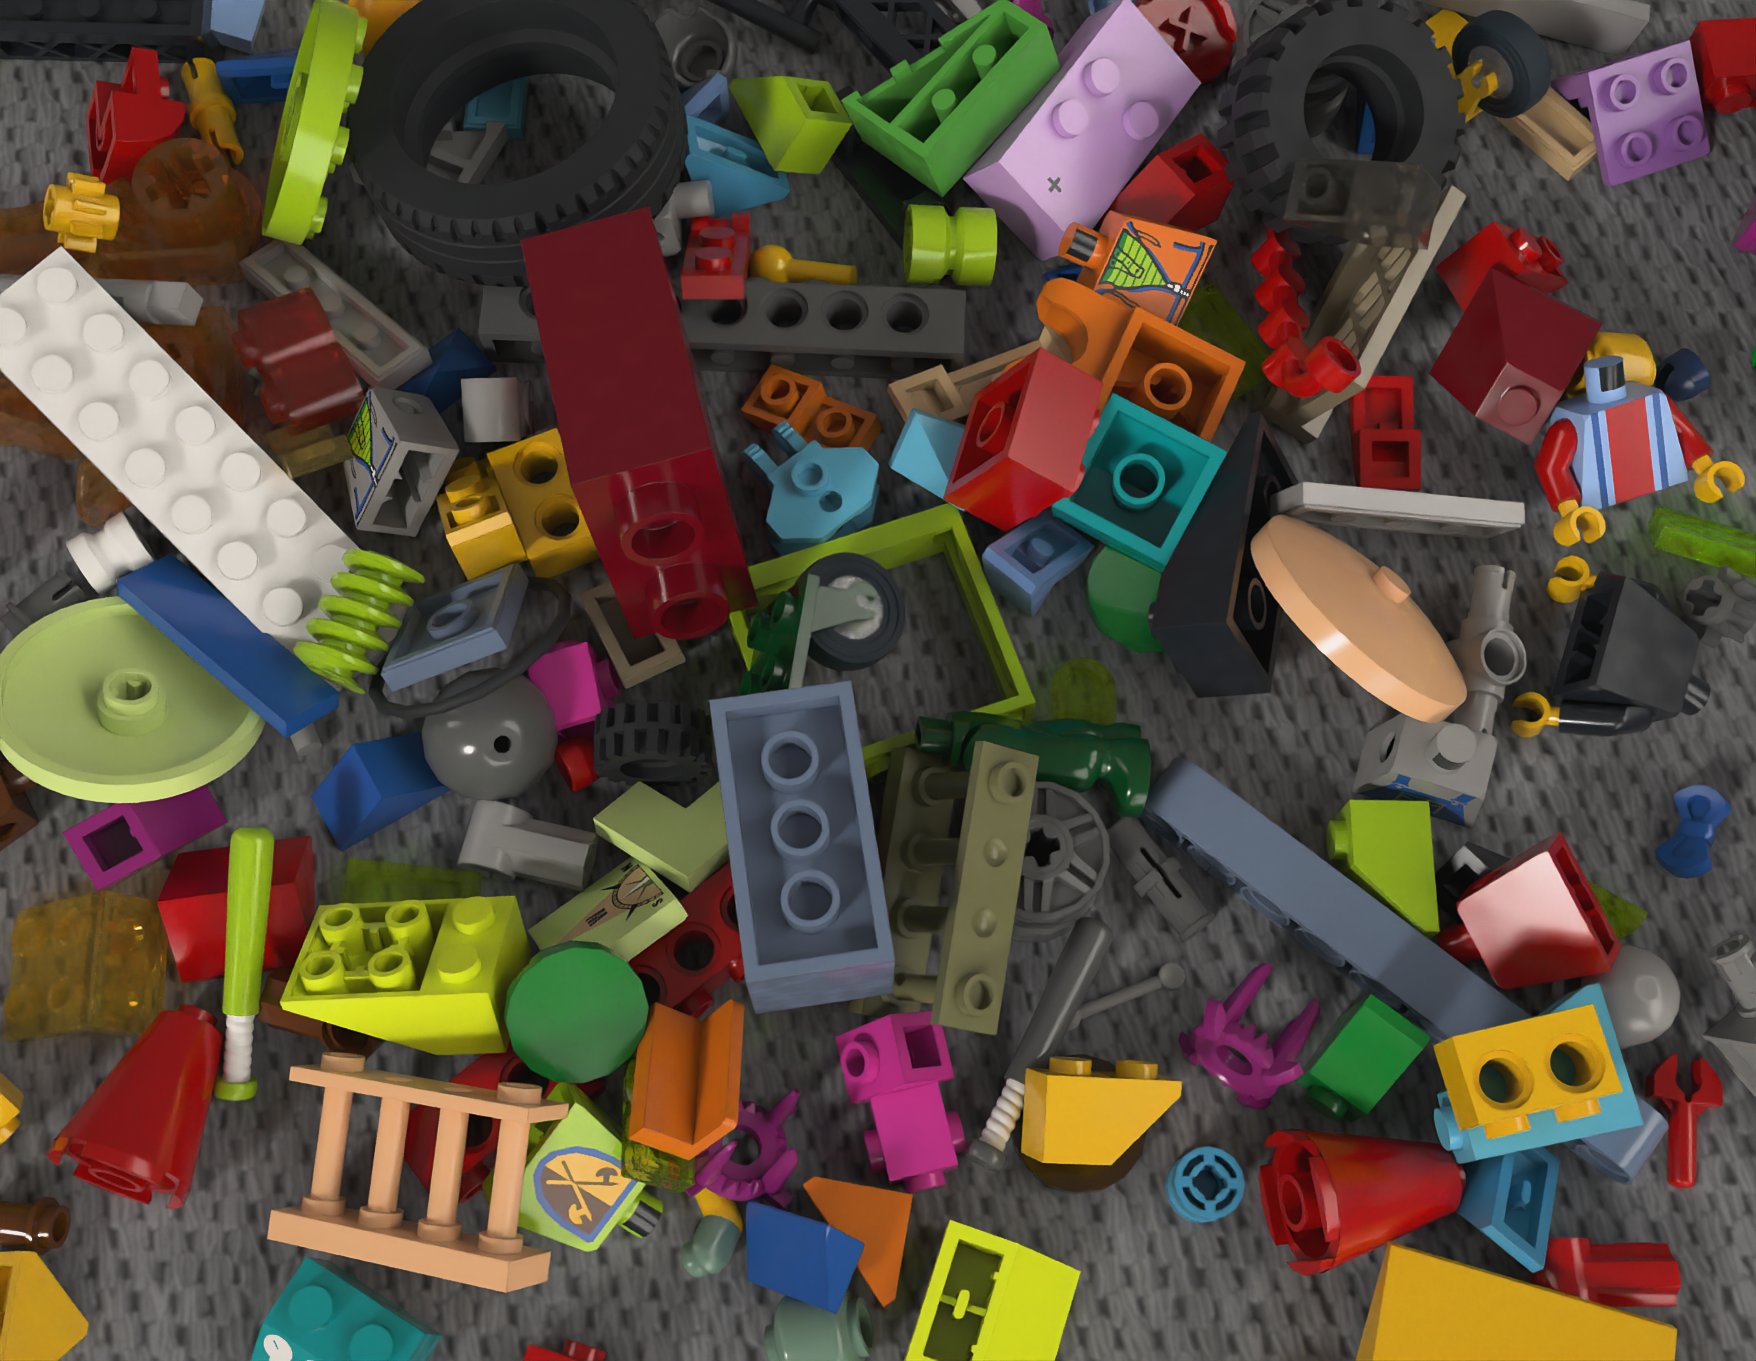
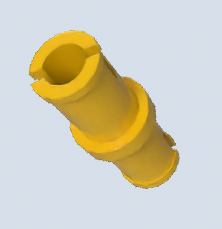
[180,58,244,169]

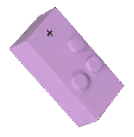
[963,0,1201,261]

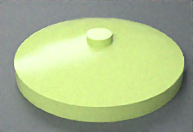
[0,596,266,803]

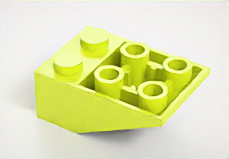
[280,896,532,1055]

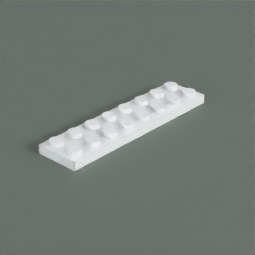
[0,246,408,692]

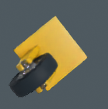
[1425,9,1551,123]

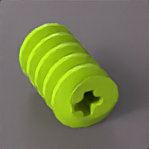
[293,549,425,695]

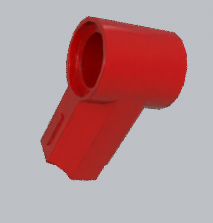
[1529,1238,1681,1308]

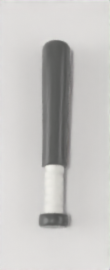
[964,917,1113,1173]

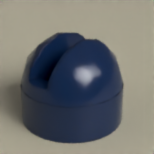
[1654,348,1710,402]

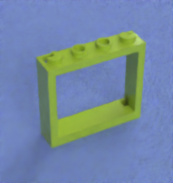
[727,503,1036,783]

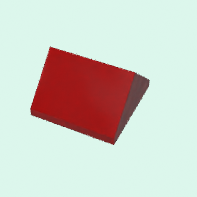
[157,835,316,983]

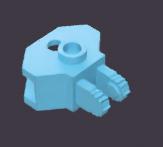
[741,420,879,557]

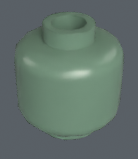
[764,1289,875,1361]

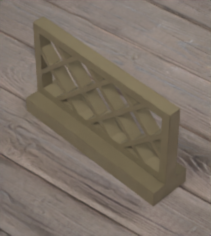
[1258,185,1466,444]

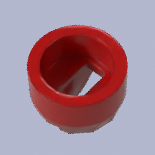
[554,736,600,793]

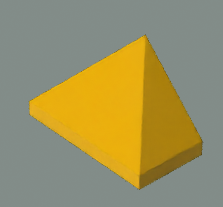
[0,1251,89,1361]

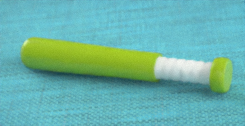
[214,826,275,1101]

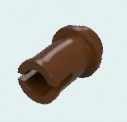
[0,1197,70,1255]

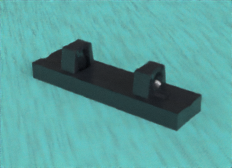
[830,85,953,285]

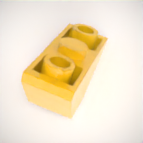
[436,457,528,581]

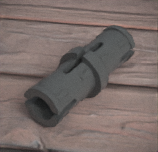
[1107,817,1216,943]

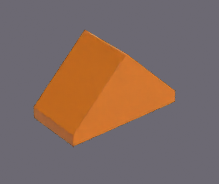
[803,1176,913,1309]

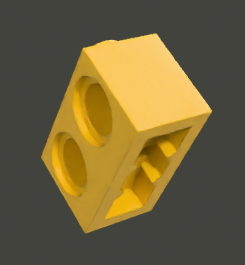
[487,428,600,578]
[1433,1004,1623,1140]

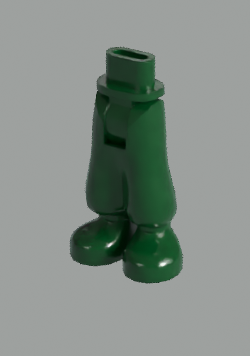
[914,710,1151,819]

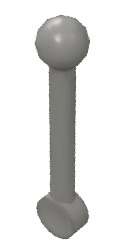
[1067,963,1185,1031]

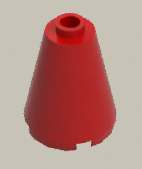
[47,1004,225,1209]
[1259,1128,1466,1276]

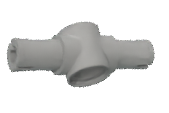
[1446,565,1527,735]

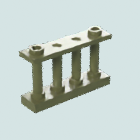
[847,741,1039,1035]

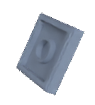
[381,563,529,692]

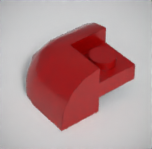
[86,46,186,188]

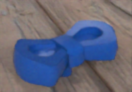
[1655,785,1731,879]

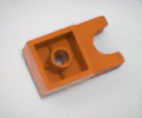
[1000,277,1246,443]

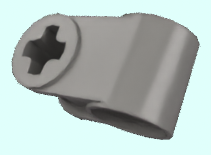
[461,377,536,442]

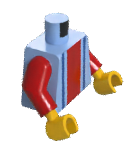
[1534,356,1745,547]

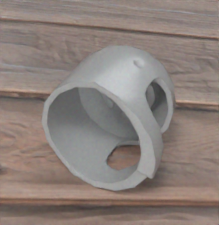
[1542,945,1680,1049]

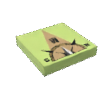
[527,856,688,962]

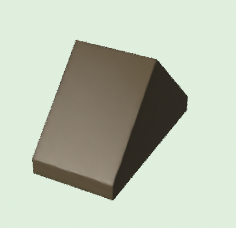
[579,581,686,689]

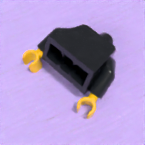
[1509,555,1711,737]

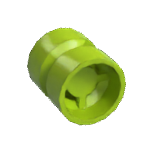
[903,204,997,286]

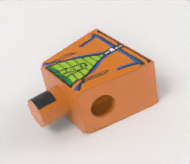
[1058,210,1217,326]

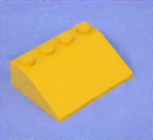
[1355,1241,1677,1361]

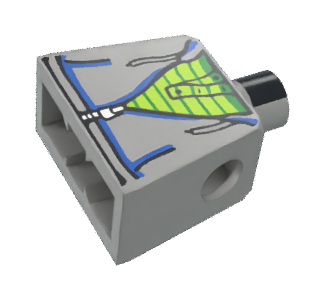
[341,386,459,537]

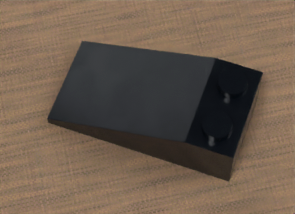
[1148,412,1299,698]

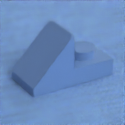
[982,509,1094,618]

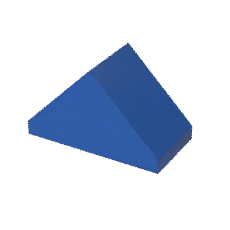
[311,732,451,851]

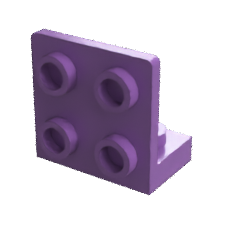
[1551,40,1710,186]

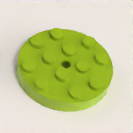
[262,0,368,245]

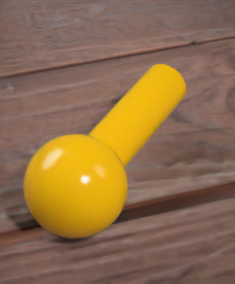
[749,244,857,285]

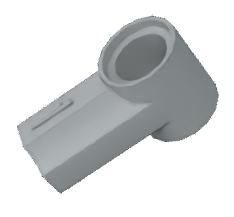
[457,800,599,892]

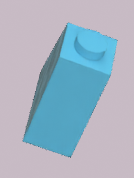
[1434,983,1644,1165]

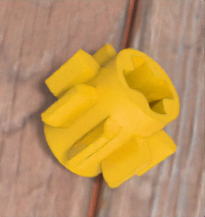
[43,172,120,253]

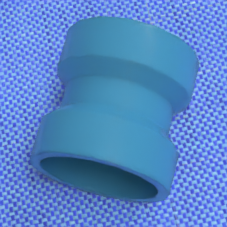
[1165,1146,1245,1224]

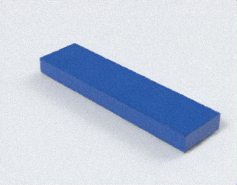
[117,553,339,738]

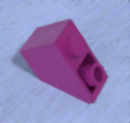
[62,784,228,891]

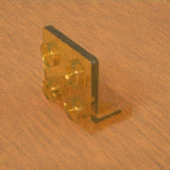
[3,890,168,1043]

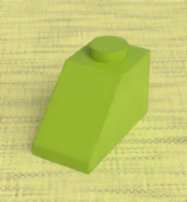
[1326,800,1440,939]

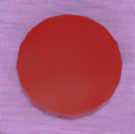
[1134,0,1237,88]

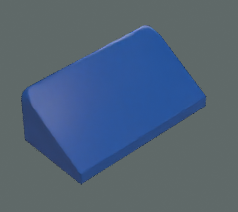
[746,1200,865,1314]

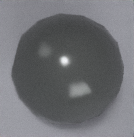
[422,667,558,801]

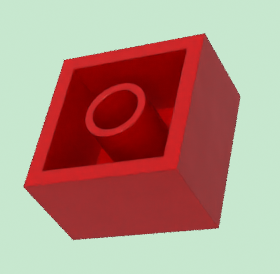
[943,347,1104,532]

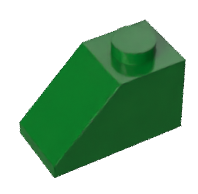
[1295,994,1431,1123]

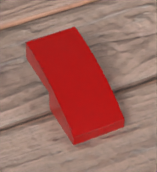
[1348,375,1421,492]

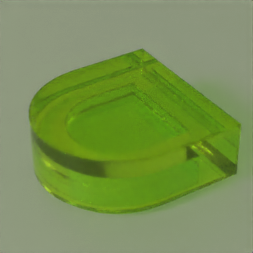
[1050,658,1116,724]

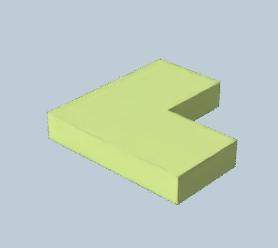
[593,781,730,893]

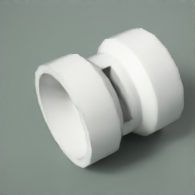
[66,510,157,595]

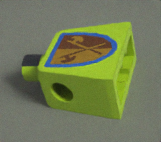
[482,1082,663,1252]

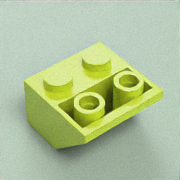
[904,1220,1081,1361]

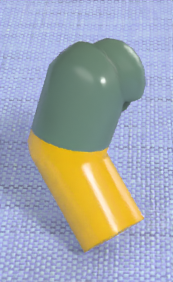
[681,1188,743,1278]

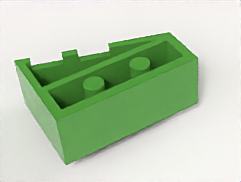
[841,0,1061,197]

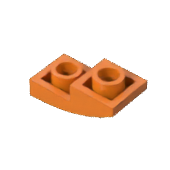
[741,364,882,452]

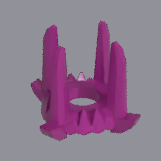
[1178,963,1321,1109]
[682,1086,800,1209]

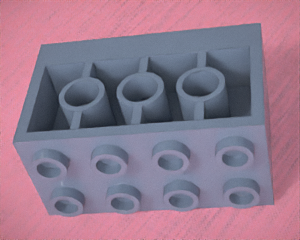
[709,680,895,1014]

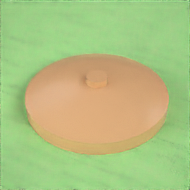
[1251,515,1467,723]

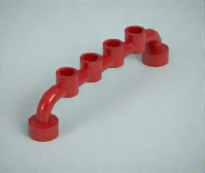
[1251,227,1361,399]

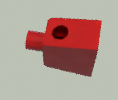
[1438,831,1622,989]

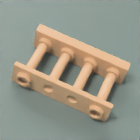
[267,1052,569,1293]

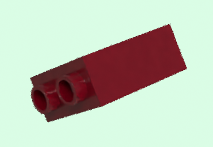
[520,206,759,640]

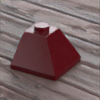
[1429,266,1603,445]

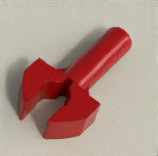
[1645,1054,1723,1189]

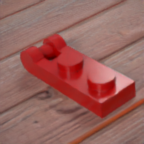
[681,212,751,299]

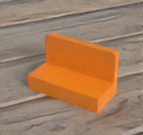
[628,999,745,1161]

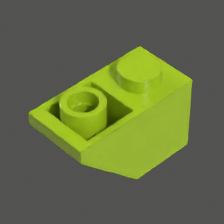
[729,76,853,175]

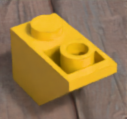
[1021,1056,1182,1165]

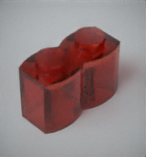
[231,286,364,437]

